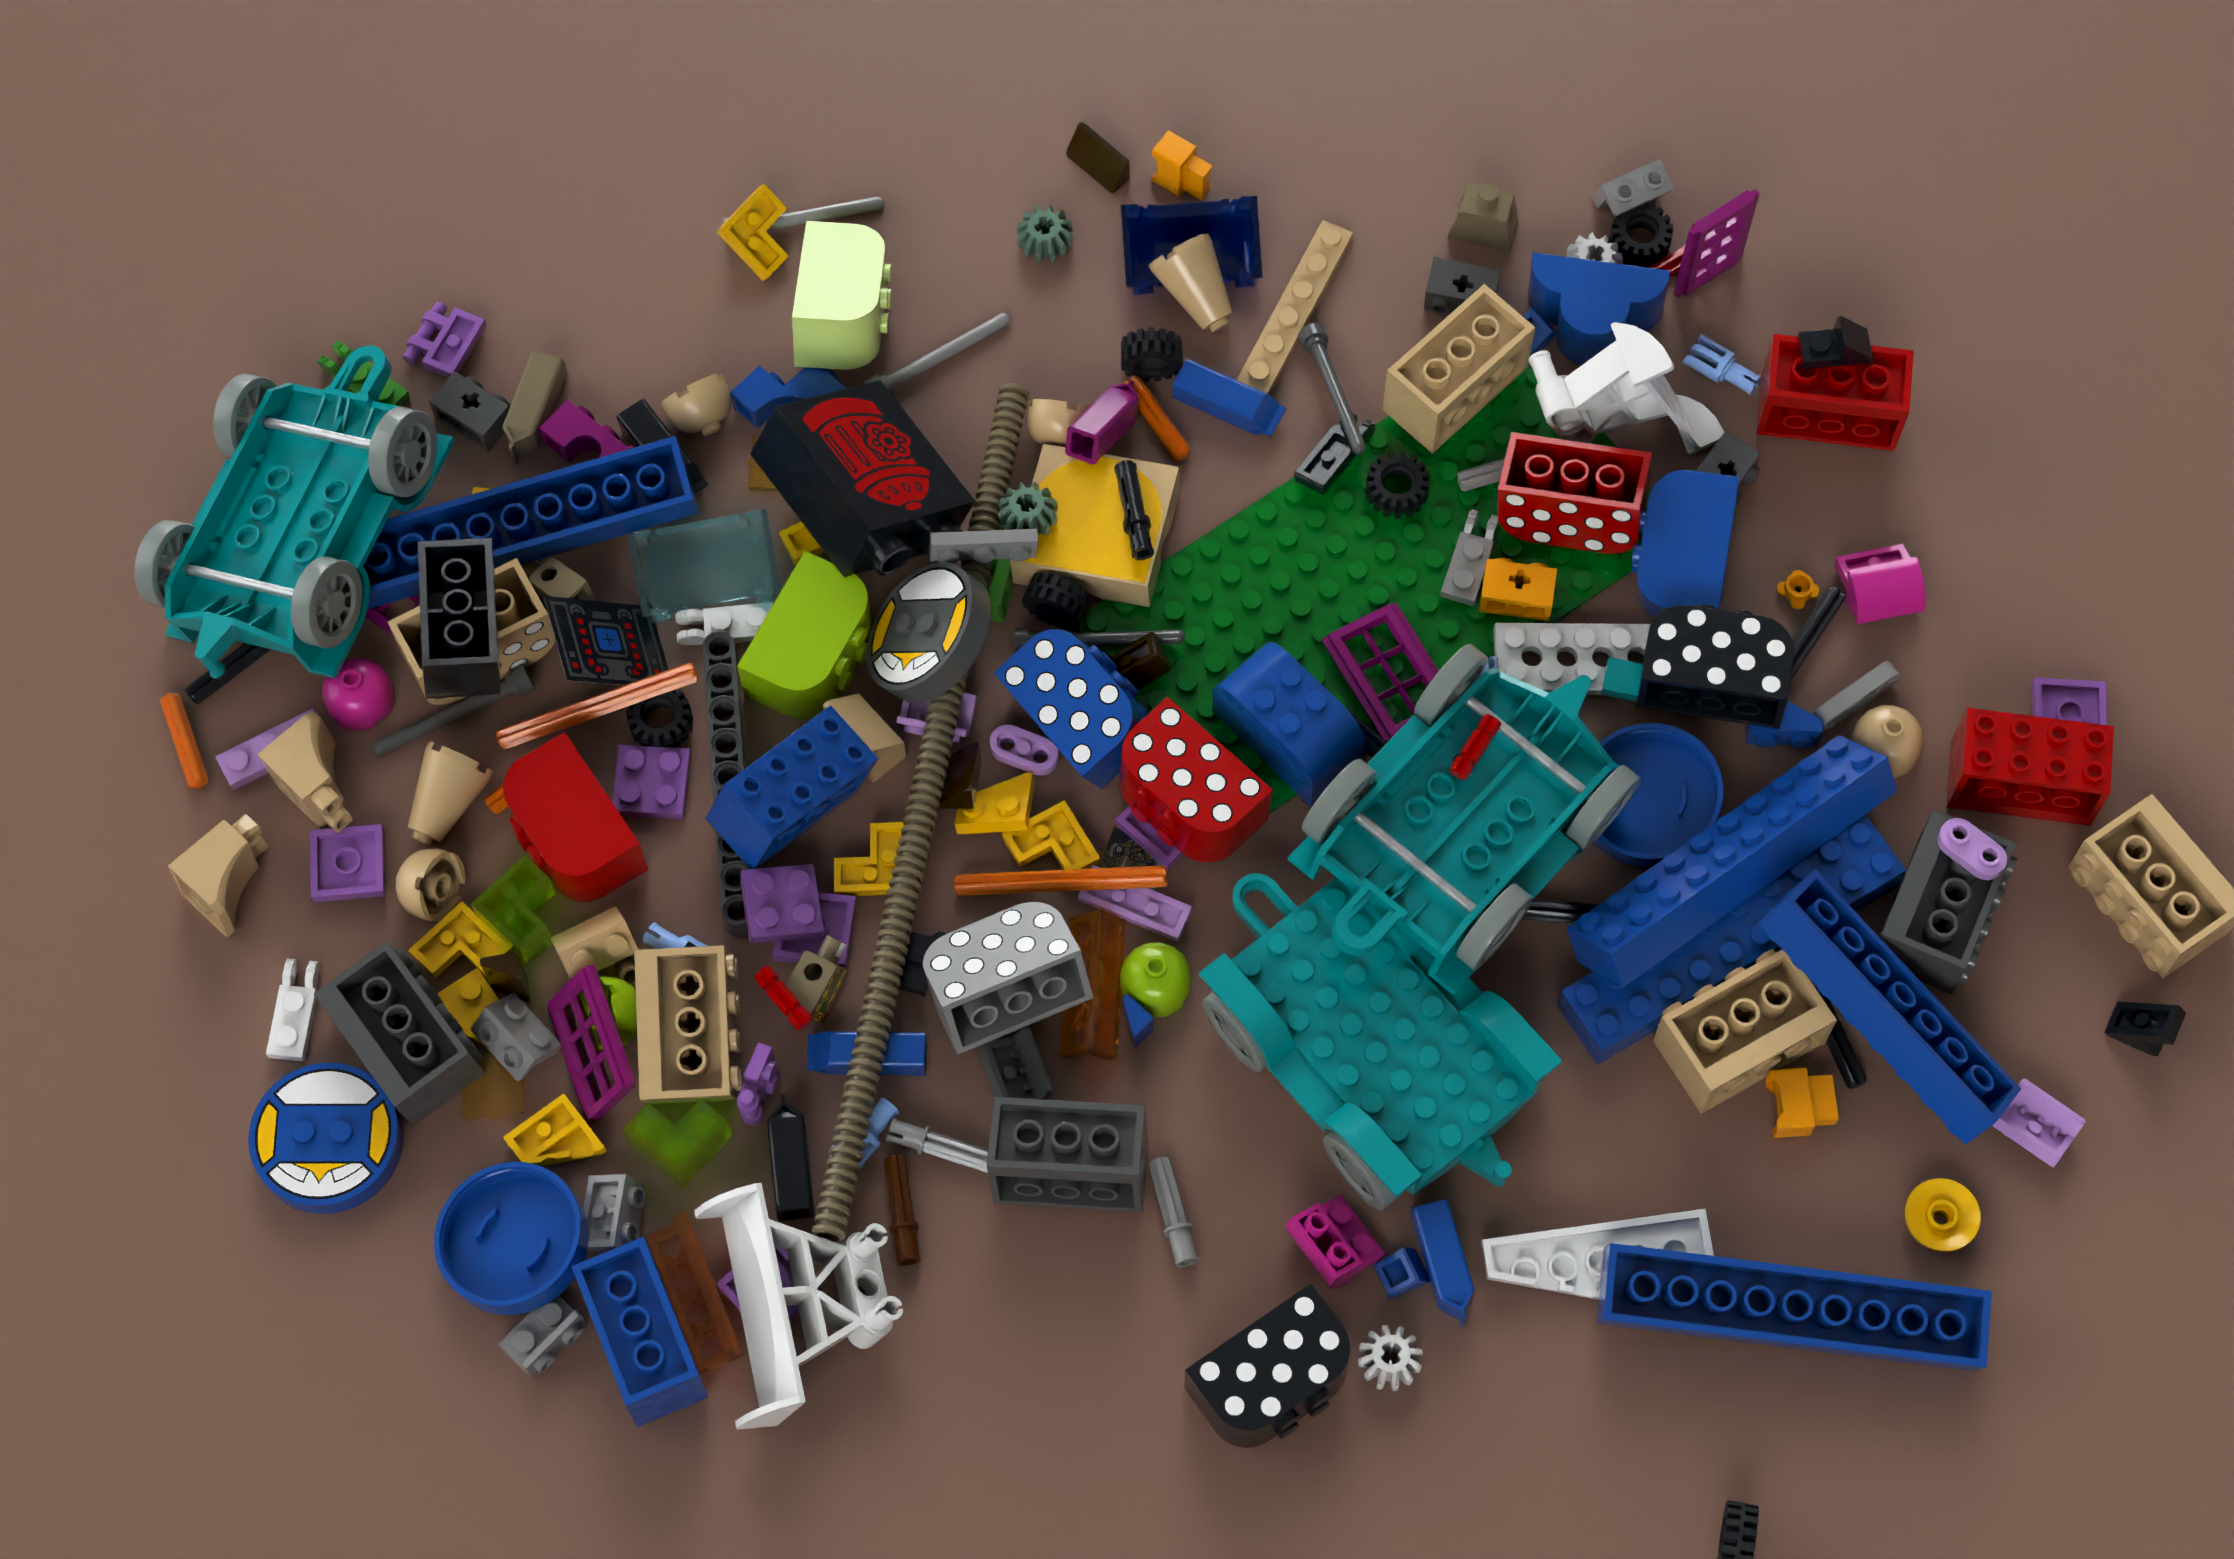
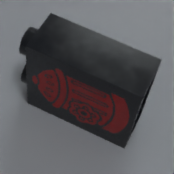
[750,380,975,578]

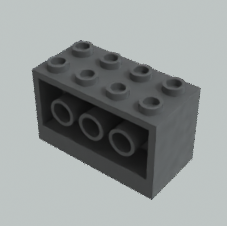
[1879,809,2018,994]
[314,941,486,1126]
[987,1097,1149,1212]

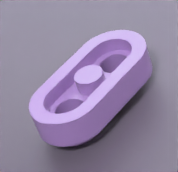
[989,725,1058,776]
[1937,818,2007,880]

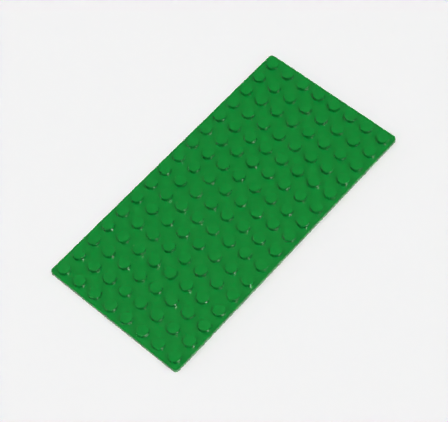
[1076,363,1652,815]

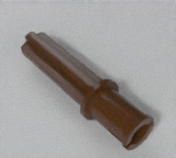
[884,1154,921,1266]

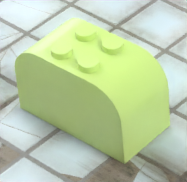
[792,221,892,370]

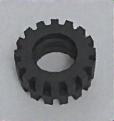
[1022,572,1091,629]
[1717,1500,1759,1559]

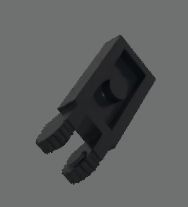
[1294,412,1376,495]

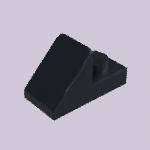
[1797,316,1873,369]
[2104,1001,2186,1056]

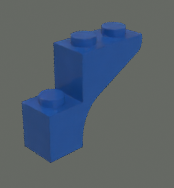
[730,365,851,429]
[1745,701,1823,749]

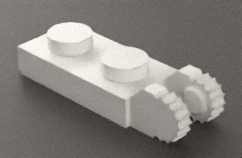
[675,602,773,646]
[266,958,320,1062]

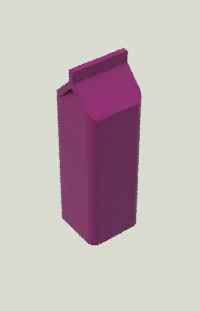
[1065,381,1138,464]

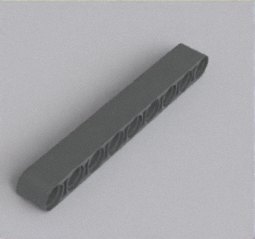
[703,631,749,938]

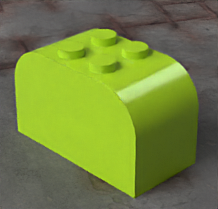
[737,551,872,719]

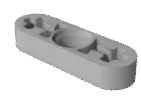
[1812,661,1901,733]

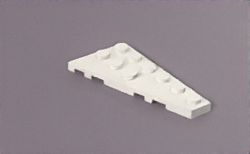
[1481,1209,1714,1300]

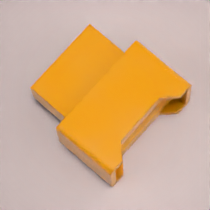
[1151,130,1213,200]
[1765,1067,1839,1138]

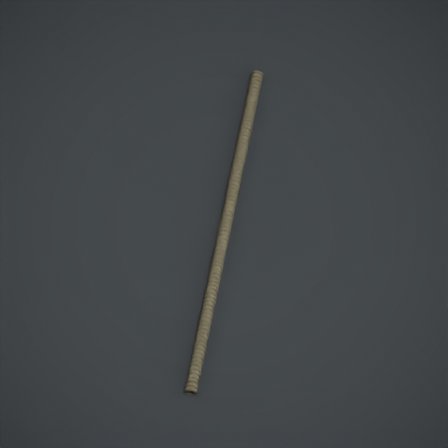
[812,383,1029,1241]

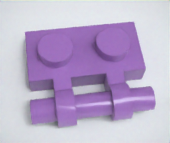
[403,302,487,378]
[737,1042,781,1126]

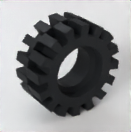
[1609,203,1673,267]
[1121,327,1183,382]
[1366,451,1430,519]
[626,689,693,748]

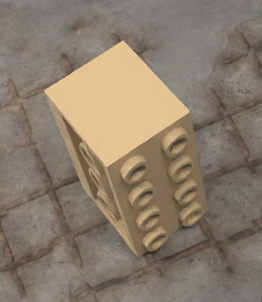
[1382,284,1535,454]
[2068,794,2234,978]
[634,945,743,1104]
[1653,949,1837,1114]

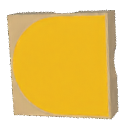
[1010,444,1181,607]

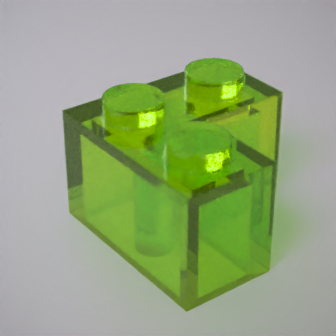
[471,855,556,966]
[622,1099,733,1189]

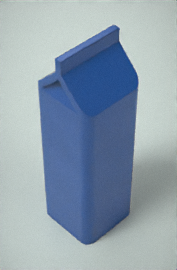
[1172,358,1286,437]
[806,1031,927,1076]
[1411,1199,1475,1327]

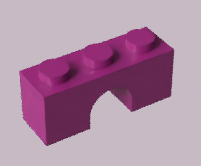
[539,400,635,463]

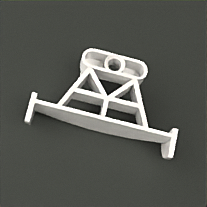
[1528,322,1724,456]
[694,1183,903,1430]

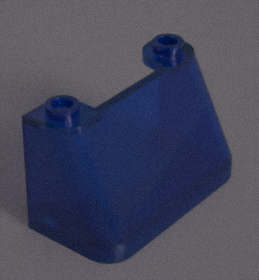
[1119,195,1263,295]

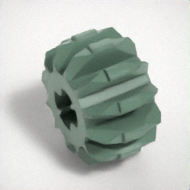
[1016,205,1073,264]
[998,481,1058,536]

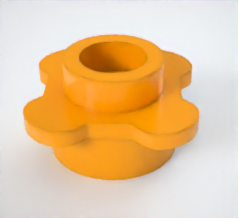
[1777,570,1819,609]

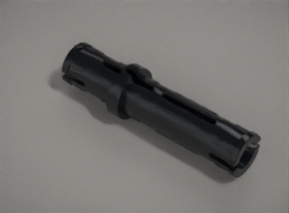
[1114,460,1154,560]

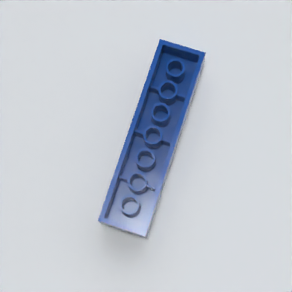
[1758,869,2021,1145]

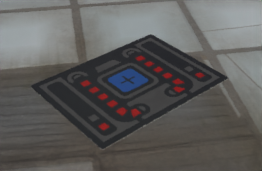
[544,596,669,685]

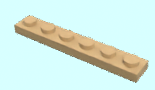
[1237,220,1353,395]

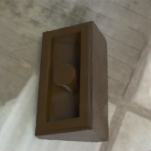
[1066,122,1130,193]
[1111,631,1171,691]
[938,742,981,809]
[480,952,530,1002]

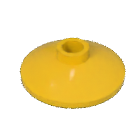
[1904,1178,1981,1252]

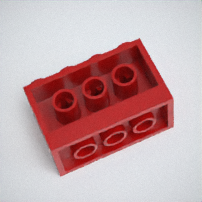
[1756,334,1914,451]
[1946,707,2114,826]

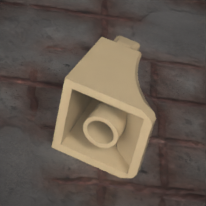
[257,712,353,833]
[168,814,268,937]

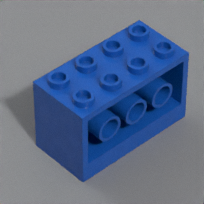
[705,705,878,869]
[571,1237,708,1427]

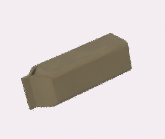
[502,351,567,465]

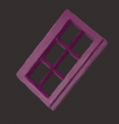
[1674,189,1760,298]
[1322,602,1439,742]
[547,964,636,1124]

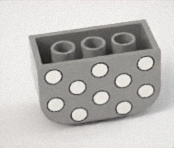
[923,902,1093,1055]

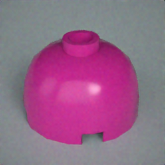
[322,658,395,731]

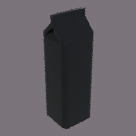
[616,399,708,494]
[767,1094,815,1221]

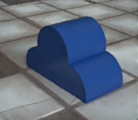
[1528,252,1670,366]

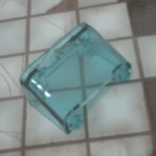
[627,508,782,623]

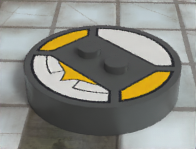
[866,562,991,703]

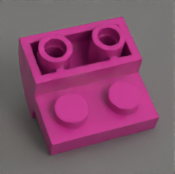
[1835,544,1926,624]
[1285,1194,1386,1290]

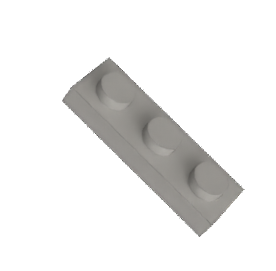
[929,529,1038,563]

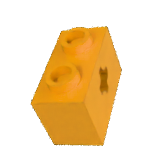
[1479,558,1557,622]

